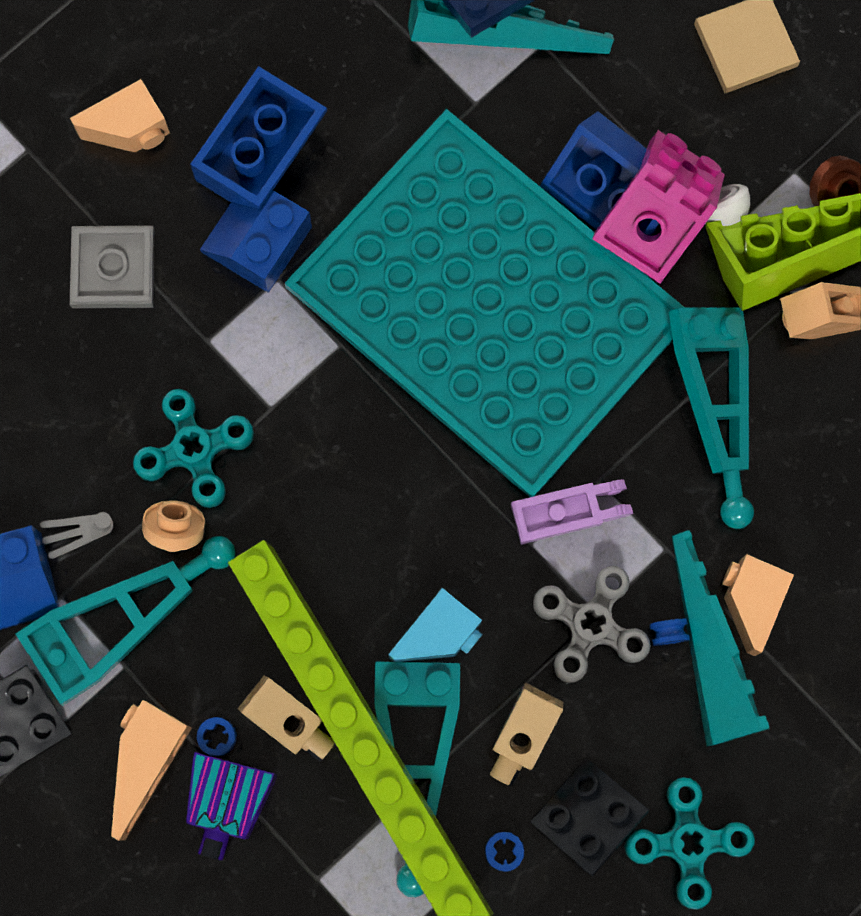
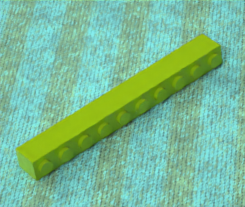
[228,540,494,916]

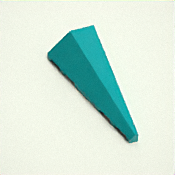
[408,0,614,54]
[672,530,770,747]

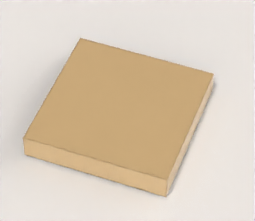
[694,0,800,93]

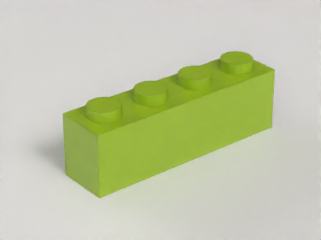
[706,193,861,311]

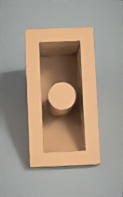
[70,79,170,152]
[780,282,861,339]
[722,554,794,656]

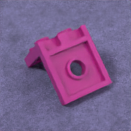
[592,130,725,283]

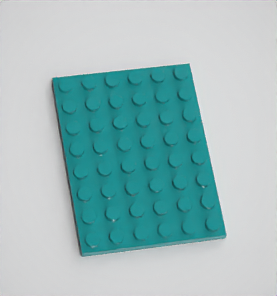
[285,109,685,498]

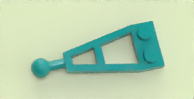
[669,308,754,529]
[16,536,235,706]
[374,662,460,898]

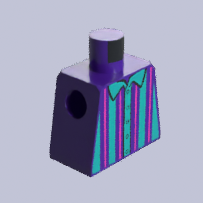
[186,752,277,860]

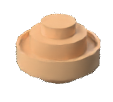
[142,500,205,552]

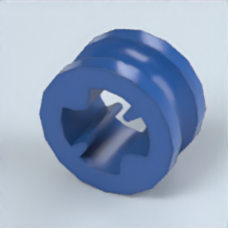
[649,618,690,646]
[197,717,237,757]
[485,832,524,872]

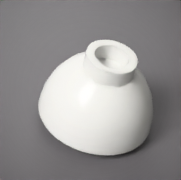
[705,184,750,226]

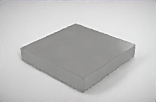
[70,226,155,308]

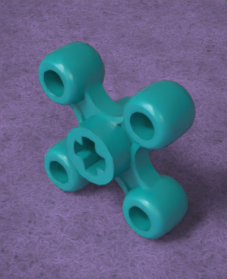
[133,389,254,508]
[624,777,755,910]

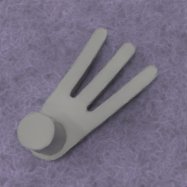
[40,512,113,559]

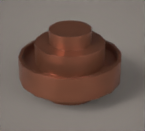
[809,155,861,206]

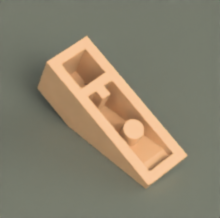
[111,700,192,841]

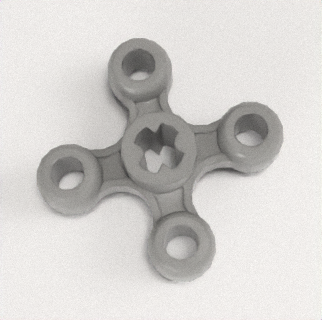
[533,566,651,683]

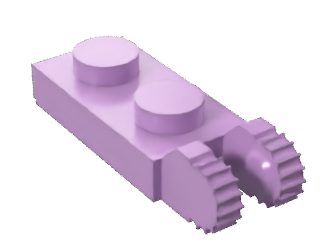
[511,479,633,545]

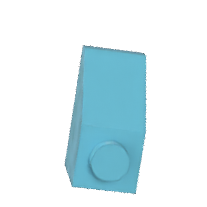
[388,588,483,662]

